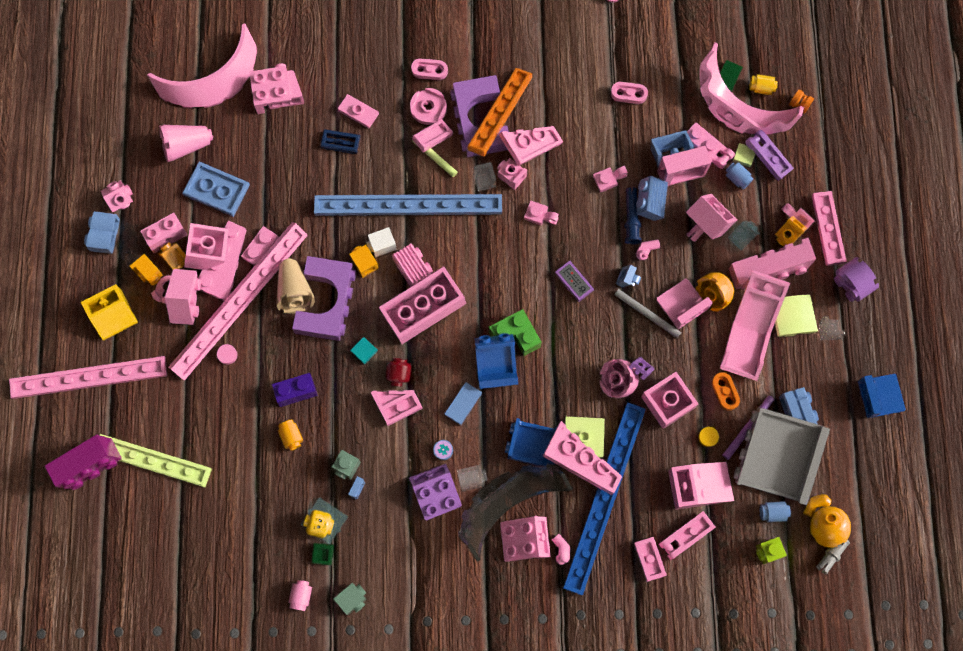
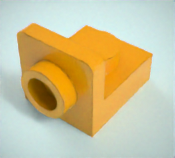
[159,242,186,270]

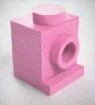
[497,158,527,190]

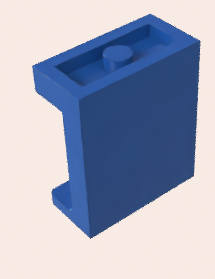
[474,333,518,389]
[505,418,557,469]

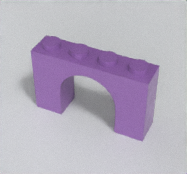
[450,75,509,157]
[292,256,356,341]

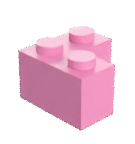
[165,269,201,325]

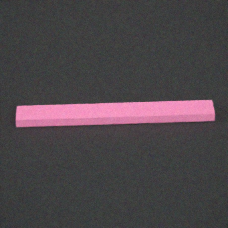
[9,356,167,399]

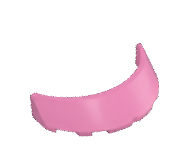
[147,23,257,109]
[700,43,804,134]

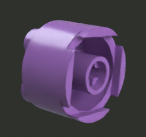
[834,257,879,302]

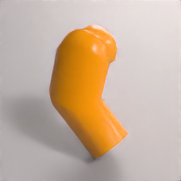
[803,494,831,517]

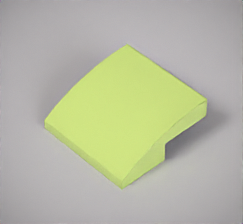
[775,295,818,337]

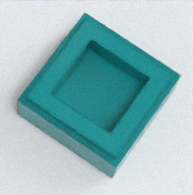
[350,337,378,365]

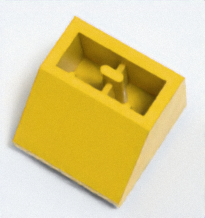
[81,284,138,341]

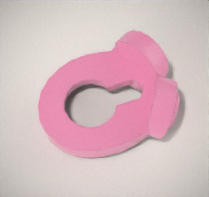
[151,276,171,304]

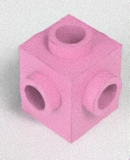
[101,180,133,212]

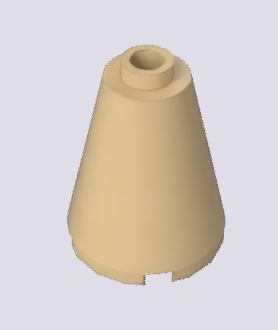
[276,258,315,313]

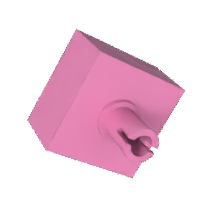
[686,194,737,242]

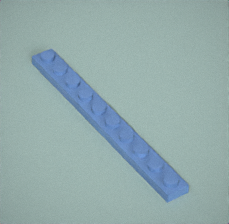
[314,194,502,216]

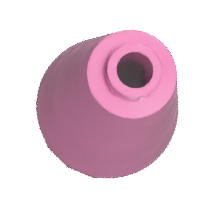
[159,125,213,162]

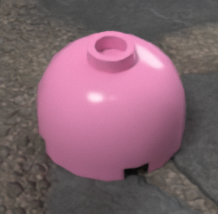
[600,359,639,398]

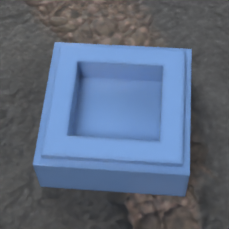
[348,476,365,499]

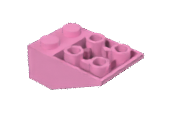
[668,462,734,510]

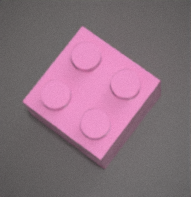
[641,372,698,429]

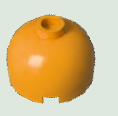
[696,273,734,312]
[810,506,851,548]

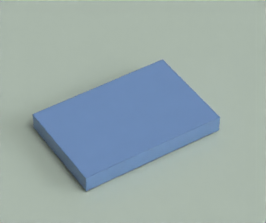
[182,162,250,217]

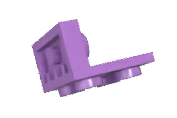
[409,464,462,520]

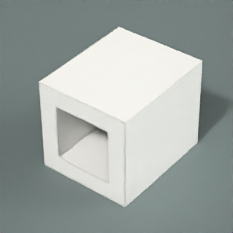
[366,227,397,257]

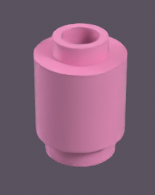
[288,580,312,611]

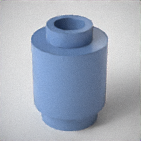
[726,162,753,190]
[760,501,791,522]

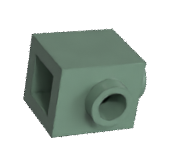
[332,450,361,480]
[334,583,367,615]

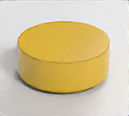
[698,427,719,447]

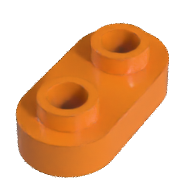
[712,372,740,411]

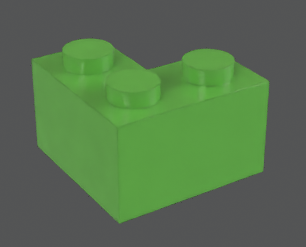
[489,309,542,356]

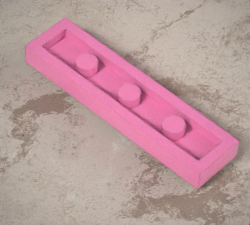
[811,191,847,266]

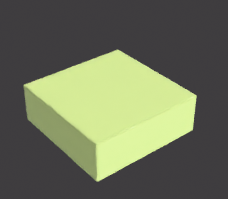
[733,143,755,167]

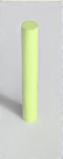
[412,141,458,177]

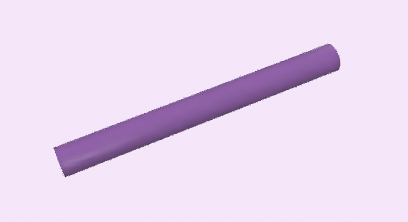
[722,395,774,460]

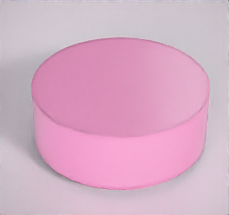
[217,344,237,365]

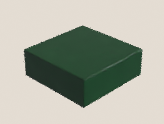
[312,542,334,565]

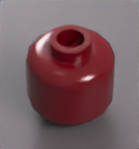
[385,358,411,387]

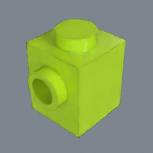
[756,537,787,565]

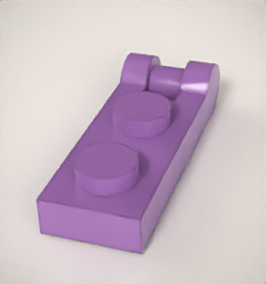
[745,130,794,181]

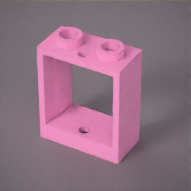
[657,146,712,186]

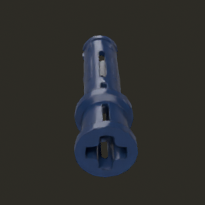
[624,187,642,245]

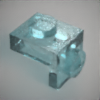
[728,220,760,250]

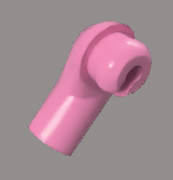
[636,239,660,260]
[552,534,570,565]

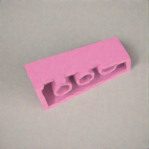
[729,238,816,290]

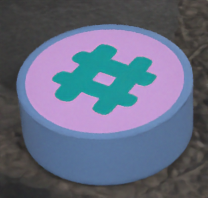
[434,440,453,460]

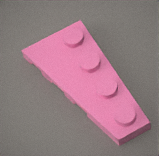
[198,221,246,301]
[543,421,622,495]

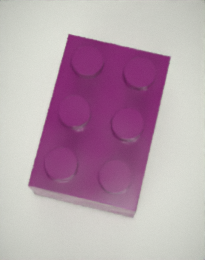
[45,435,122,490]

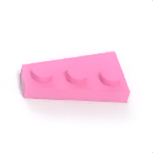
[499,126,563,166]

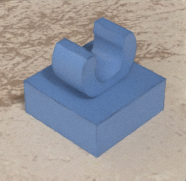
[616,265,641,287]

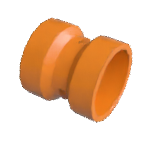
[789,89,815,114]

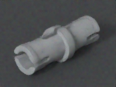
[816,540,850,575]

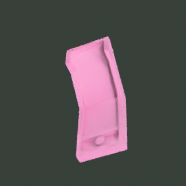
[720,271,790,381]

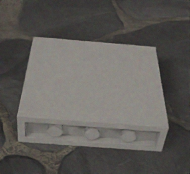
[733,407,830,505]

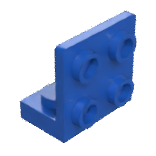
[858,374,906,418]

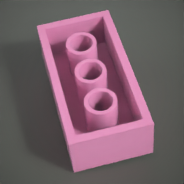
[379,267,466,344]

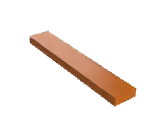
[467,68,532,156]

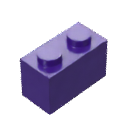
[272,373,318,407]

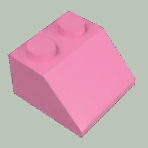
[184,223,229,270]

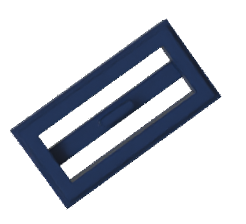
[320,129,361,154]

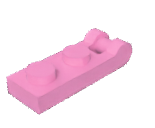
[687,123,735,169]
[659,511,715,560]

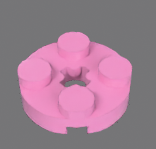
[410,88,447,125]

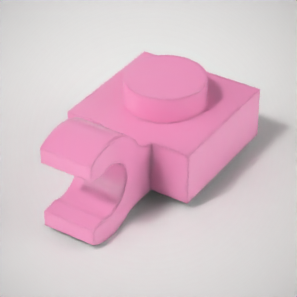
[593,166,628,193]
[524,201,559,226]
[782,203,814,232]

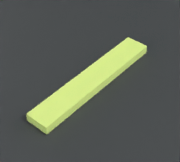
[100,434,212,487]

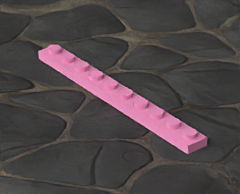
[168,222,307,380]

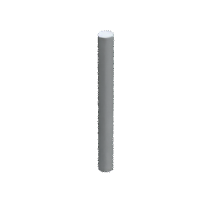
[615,289,682,338]

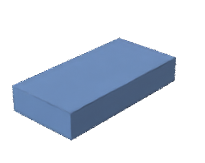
[445,382,482,425]

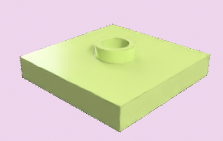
[565,417,605,458]

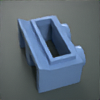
[651,130,694,167]

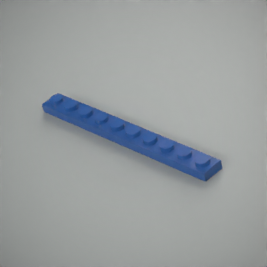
[563,402,646,596]

